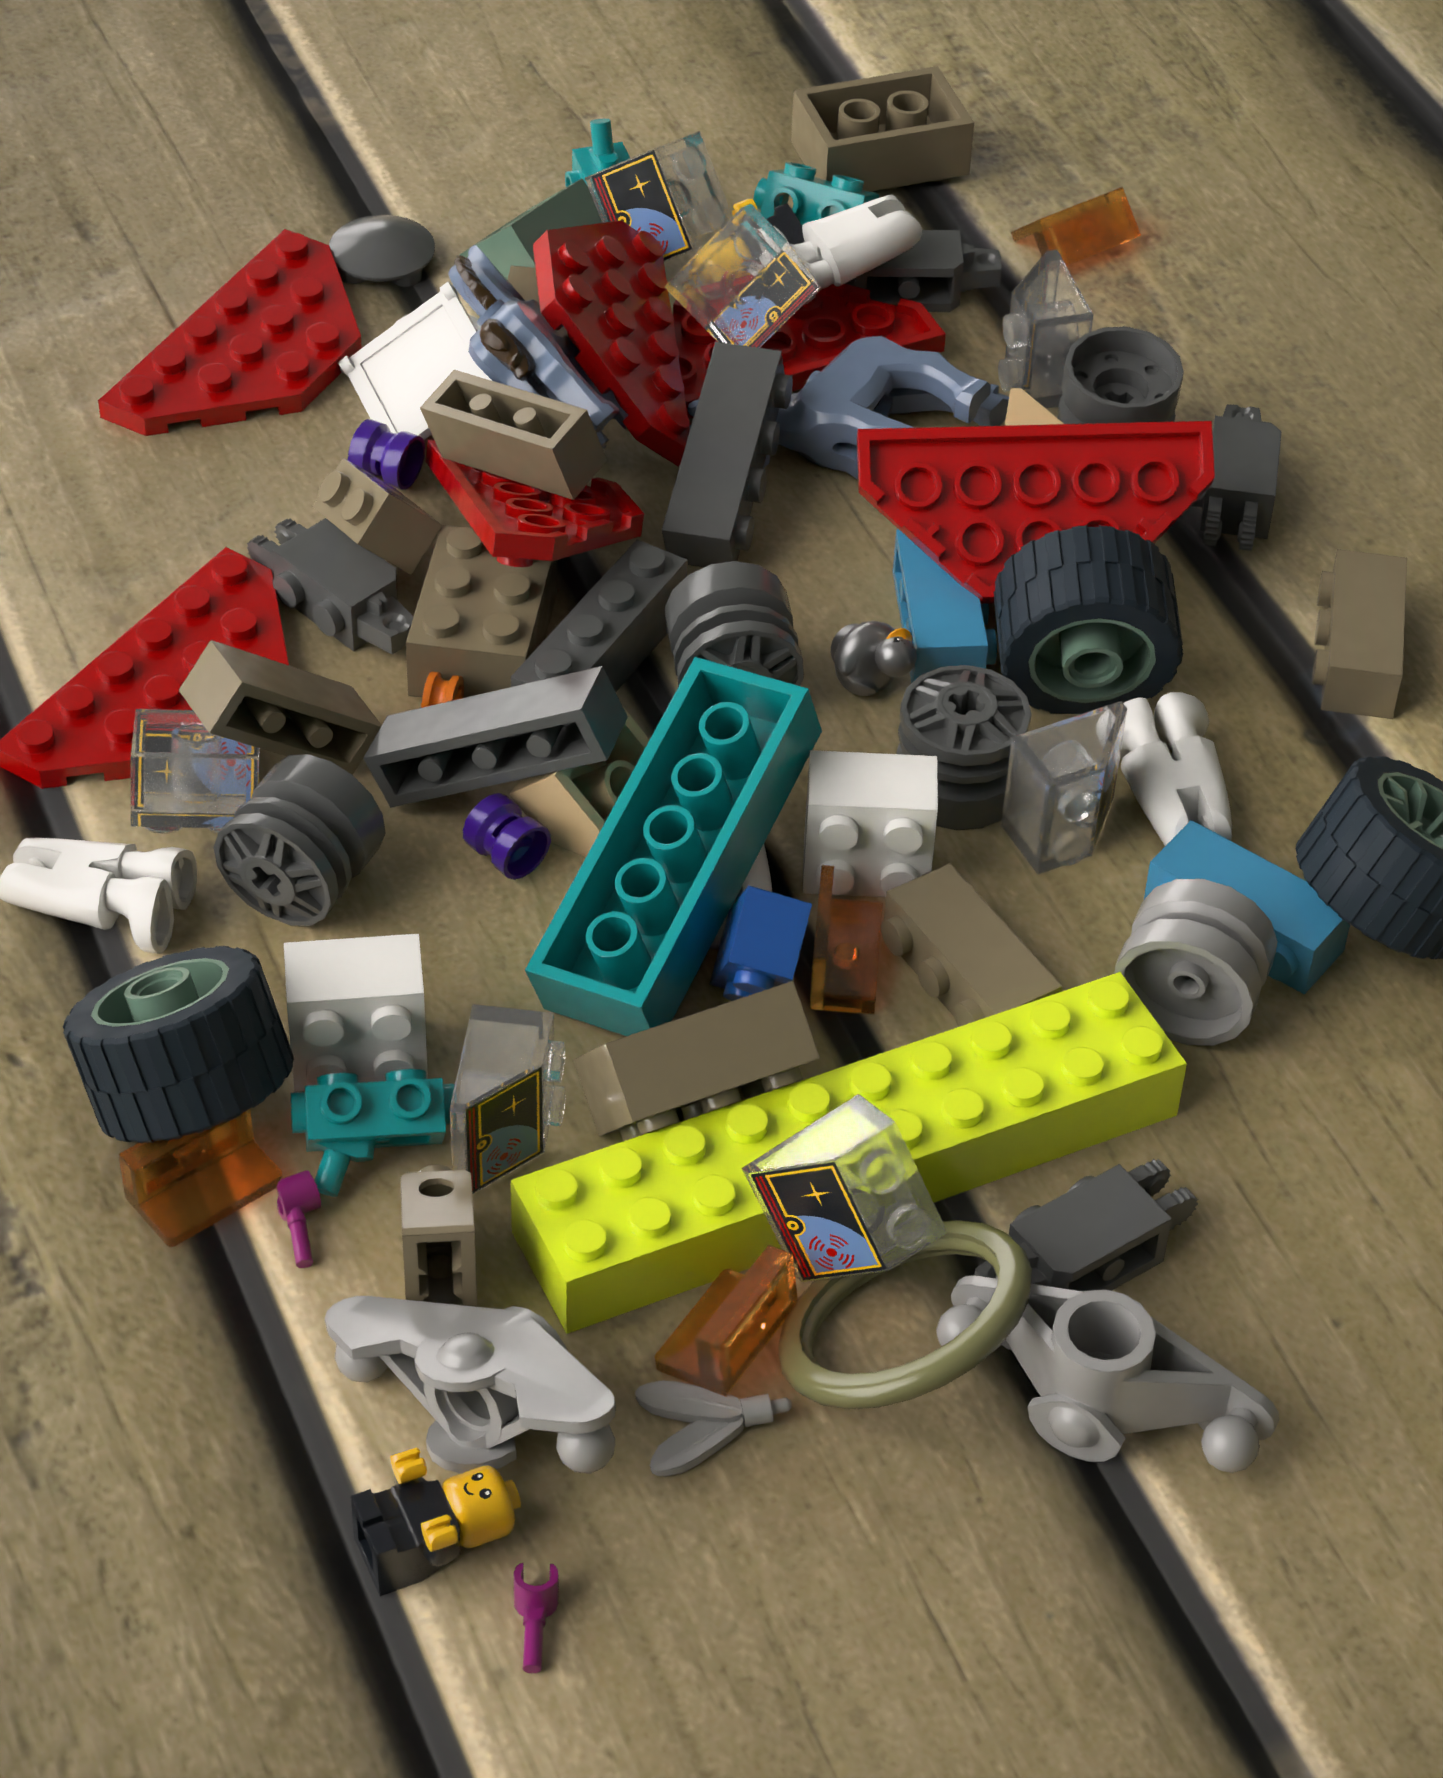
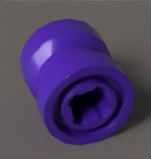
[348,419,425,490]
[463,793,551,880]

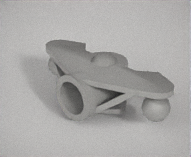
[936,1276,1279,1473]
[325,1296,616,1474]

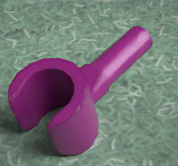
[277,1170,321,1268]
[513,1563,559,1673]

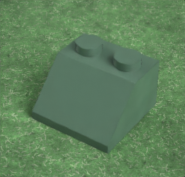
[456,178,608,279]

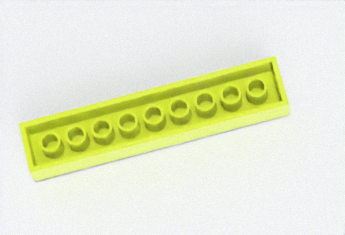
[510,972,1187,1334]

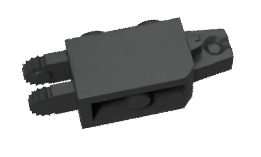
[845,230,1002,312]
[1191,404,1282,551]
[247,518,414,654]
[975,1159,1198,1292]

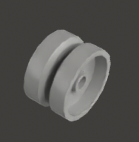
[1114,879,1278,1046]

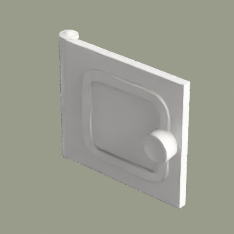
[338,281,492,440]

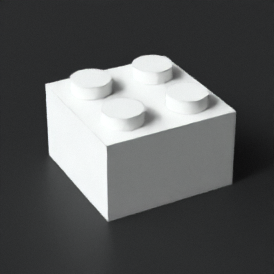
[803,750,938,897]
[284,934,428,1092]

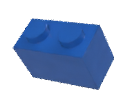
[709,885,812,1001]

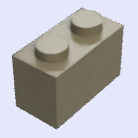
[312,458,442,575]

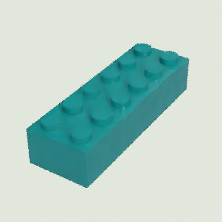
[525,657,822,1036]

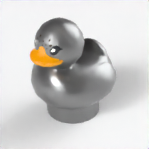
[831,621,917,696]

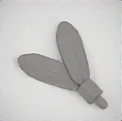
[635,1380,792,1476]

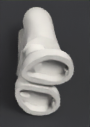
[754,194,922,307]
[1095,692,1232,846]
[0,838,197,954]

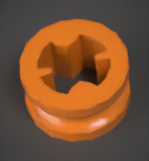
[421,671,464,708]

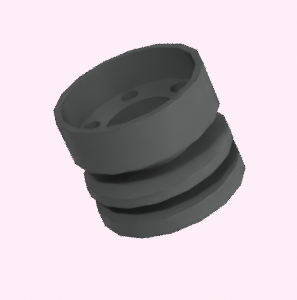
[1057,327,1184,424]
[665,561,804,687]
[896,665,1031,830]
[213,754,386,926]

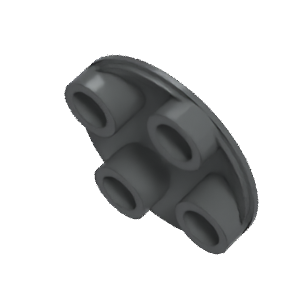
[329,215,435,287]

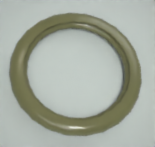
[778,1220,1032,1410]

